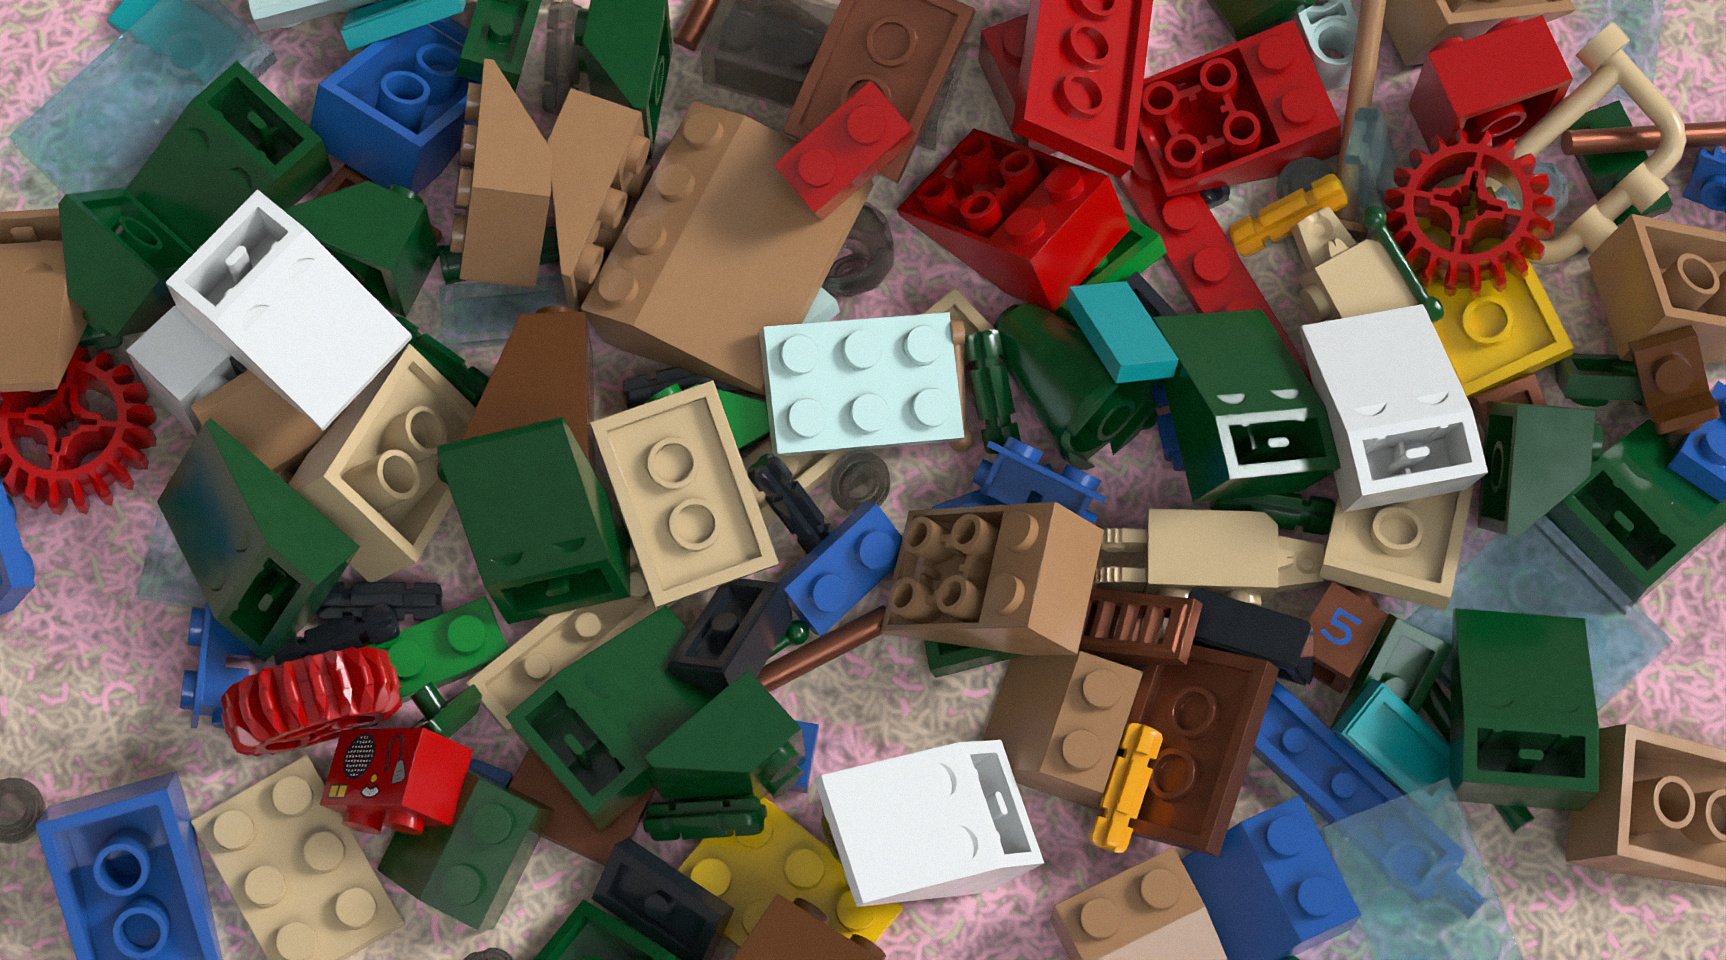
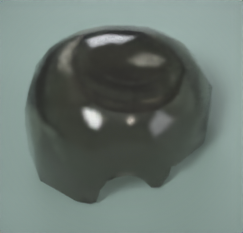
[821,202,895,298]

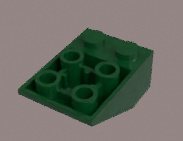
[126,61,333,252]
[1152,309,1341,503]
[437,417,630,624]
[157,418,360,662]
[1540,419,1726,611]
[505,605,715,831]
[1448,608,1599,811]

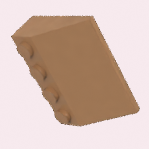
[580,101,874,396]

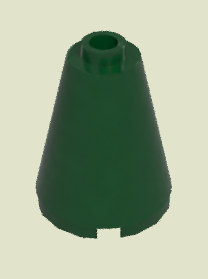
[993,302,1163,470]

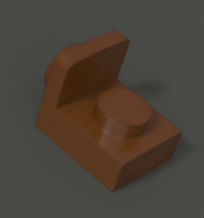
[1628,325,1720,434]

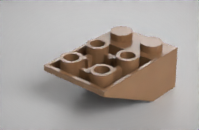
[450,58,553,288]
[547,88,654,312]
[0,208,88,392]
[881,502,1104,655]

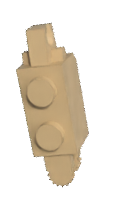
[1291,207,1417,323]
[1094,508,1325,607]

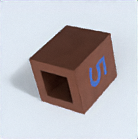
[1308,581,1388,694]

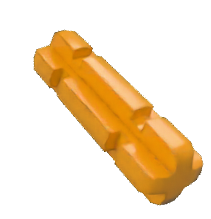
[1229,174,1348,257]
[1089,723,1163,854]

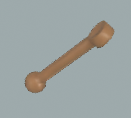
[950,320,974,452]

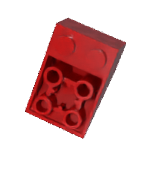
[1138,19,1341,197]
[896,128,1131,313]

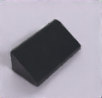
[667,578,793,697]
[1188,588,1314,686]

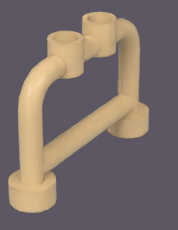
[1436,22,1686,266]

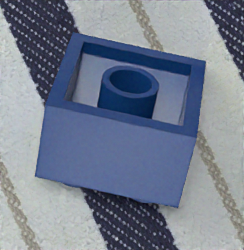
[1181,795,1362,960]

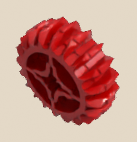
[1384,128,1555,299]
[0,345,157,516]
[220,646,402,757]

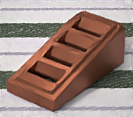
[1078,589,1203,665]

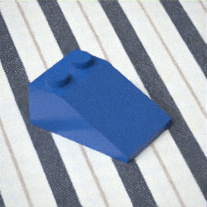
[310,17,524,194]
[35,771,223,960]

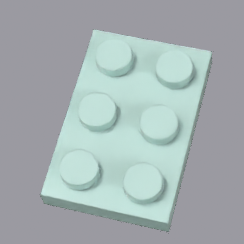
[759,312,964,457]

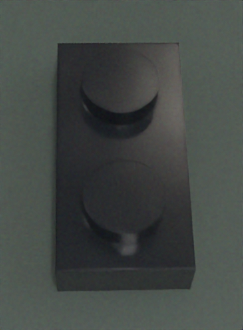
[591,837,735,960]

